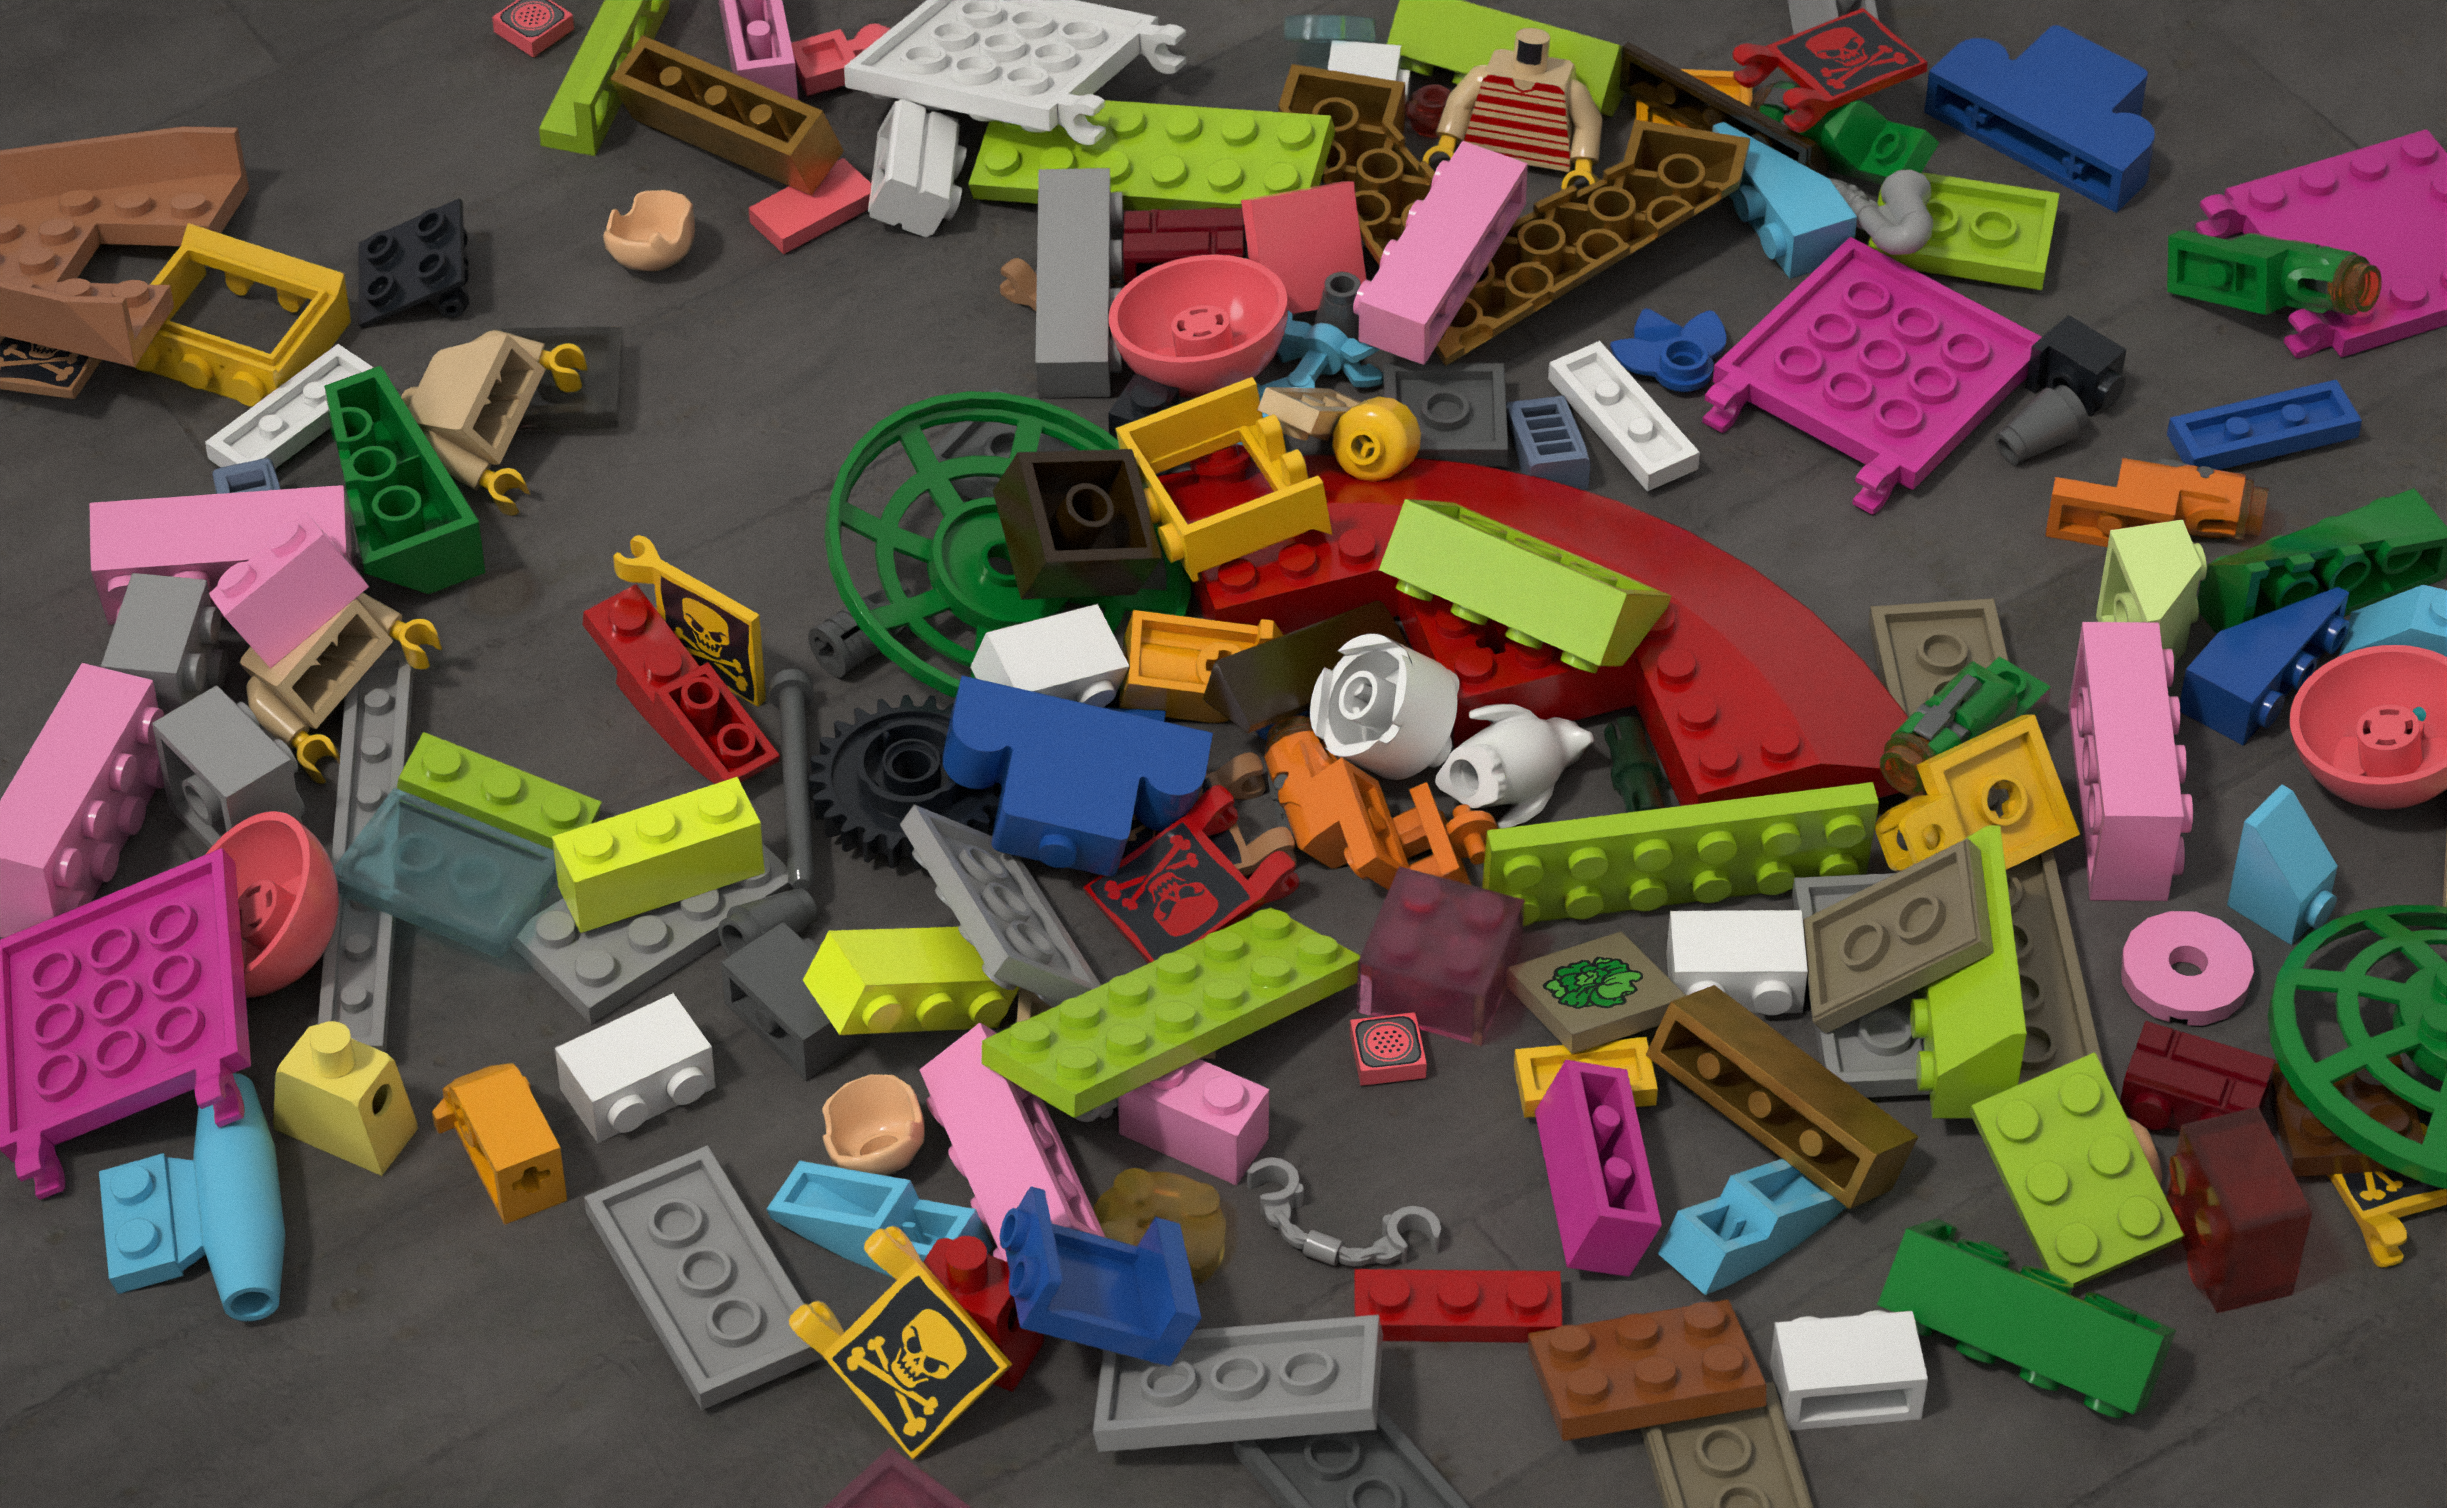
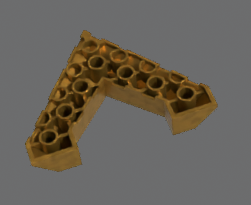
[1278,64,1750,366]

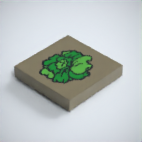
[1507,931,1686,1054]

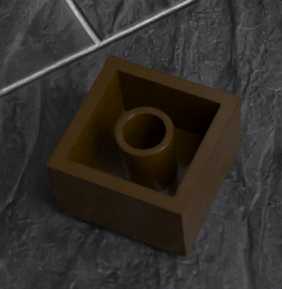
[993,449,1162,600]

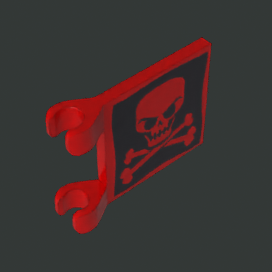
[1732,8,1927,133]
[1083,785,1300,964]

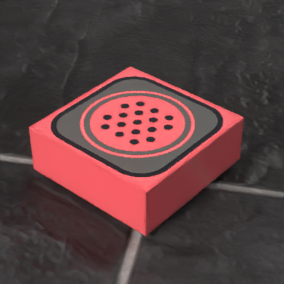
[492,0,574,58]
[1350,1012,1427,1086]

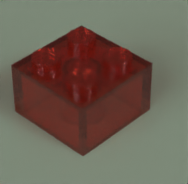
[2165,1107,2312,1313]

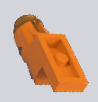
[2045,458,2269,547]
[1264,716,1414,894]

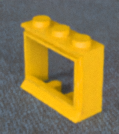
[135,223,351,406]
[1115,377,1332,582]

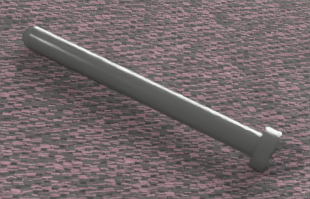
[769,669,814,890]

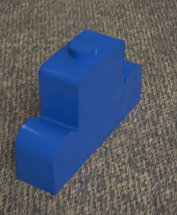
[1924,25,2155,213]
[943,675,1213,876]

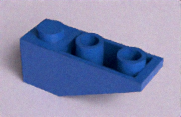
[2180,587,2349,745]

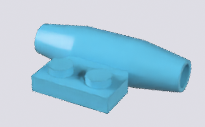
[99,1073,285,1321]

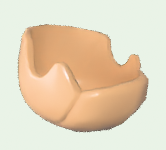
[603,190,695,271]
[823,1074,925,1176]

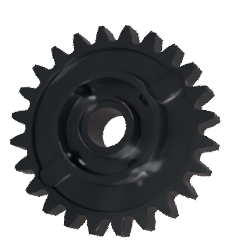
[809,695,1002,870]

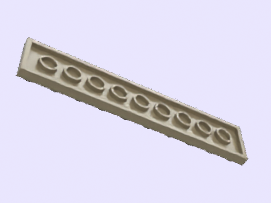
[1868,598,2105,1085]

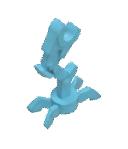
[1237,311,1383,446]

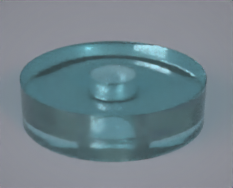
[1284,15,1376,44]

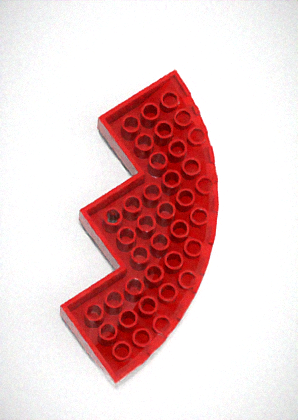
[1157,455,1925,806]

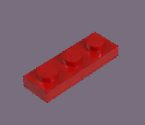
[1354,1269,1562,1343]

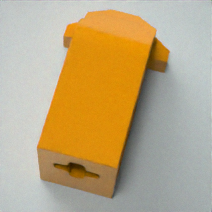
[1118,610,1283,723]
[432,1063,567,1225]

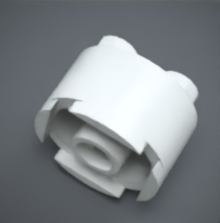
[1310,634,1459,780]

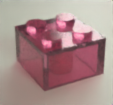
[1356,866,1525,1046]

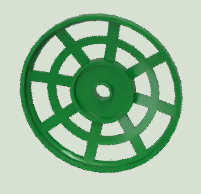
[824,391,1191,698]
[2267,905,2447,1189]

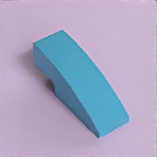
[1658,1159,1846,1295]
[766,1161,993,1278]

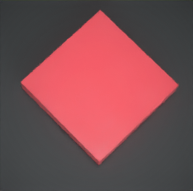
[1241,181,1366,314]

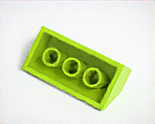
[1387,0,1625,117]
[1379,499,1672,673]
[1910,825,2027,1118]

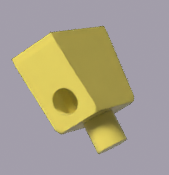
[273,1021,418,1176]

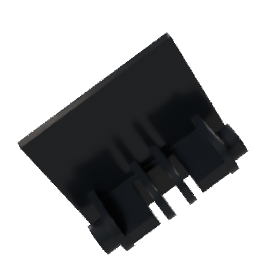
[359,198,469,328]

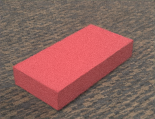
[748,158,871,254]

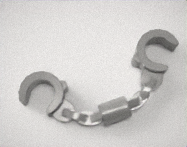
[1247,1157,1441,1266]

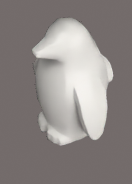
[1435,704,1594,828]

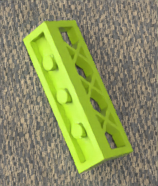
[539,0,670,156]

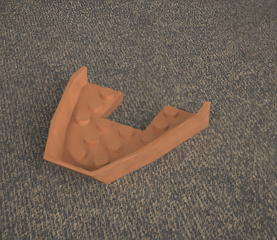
[0,126,249,367]

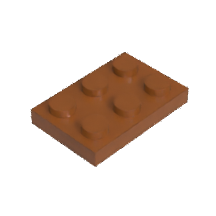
[1528,1299,1766,1441]

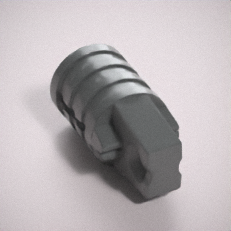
[808,581,914,677]

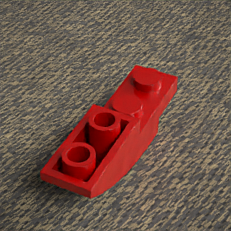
[582,584,780,784]

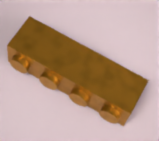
[610,35,844,196]
[1646,985,1919,1209]

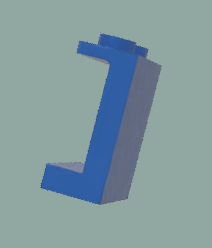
[999,1186,1201,1367]

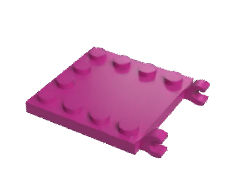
[2195,129,2447,358]
[1702,237,2042,515]
[0,848,251,1200]

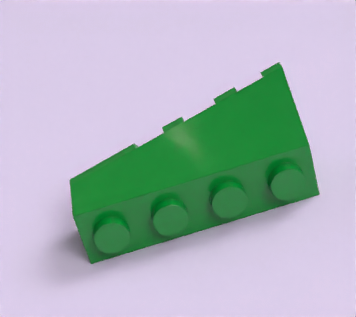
[324,365,486,594]
[2197,488,2447,634]
[1877,1218,2177,1419]

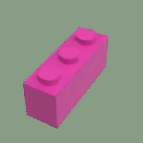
[1534,1060,1662,1277]

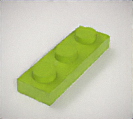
[396,732,602,855]

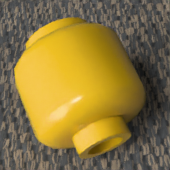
[1332,397,1421,482]

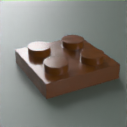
[2268,1055,2424,1177]

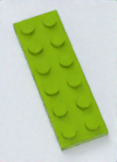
[968,100,1336,211]
[1480,782,1879,928]
[981,907,1364,1118]

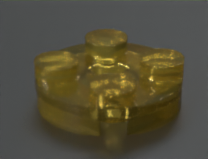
[1093,1168,1226,1284]

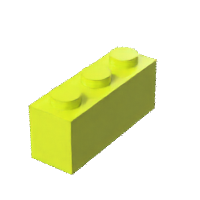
[552,777,765,933]
[803,927,1020,1035]

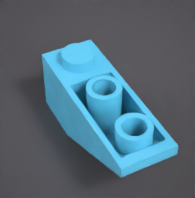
[1712,122,1857,279]

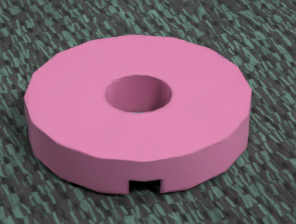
[2121,911,2254,1026]

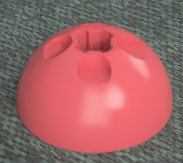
[1109,255,1288,398]
[2290,645,2447,810]
[205,811,339,998]

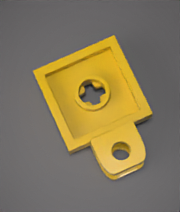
[1875,714,2080,871]

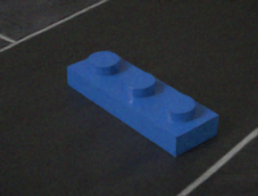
[2167,379,2362,470]

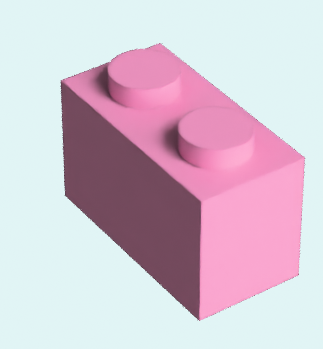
[209,513,369,669]
[1118,1059,1269,1186]

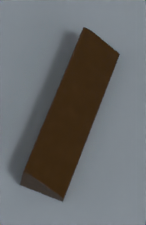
[1620,42,1830,175]
[1203,600,1409,733]

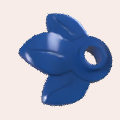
[1610,308,1727,392]

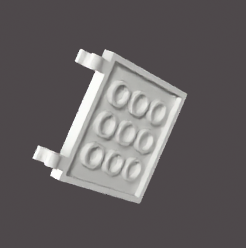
[844,0,1187,145]

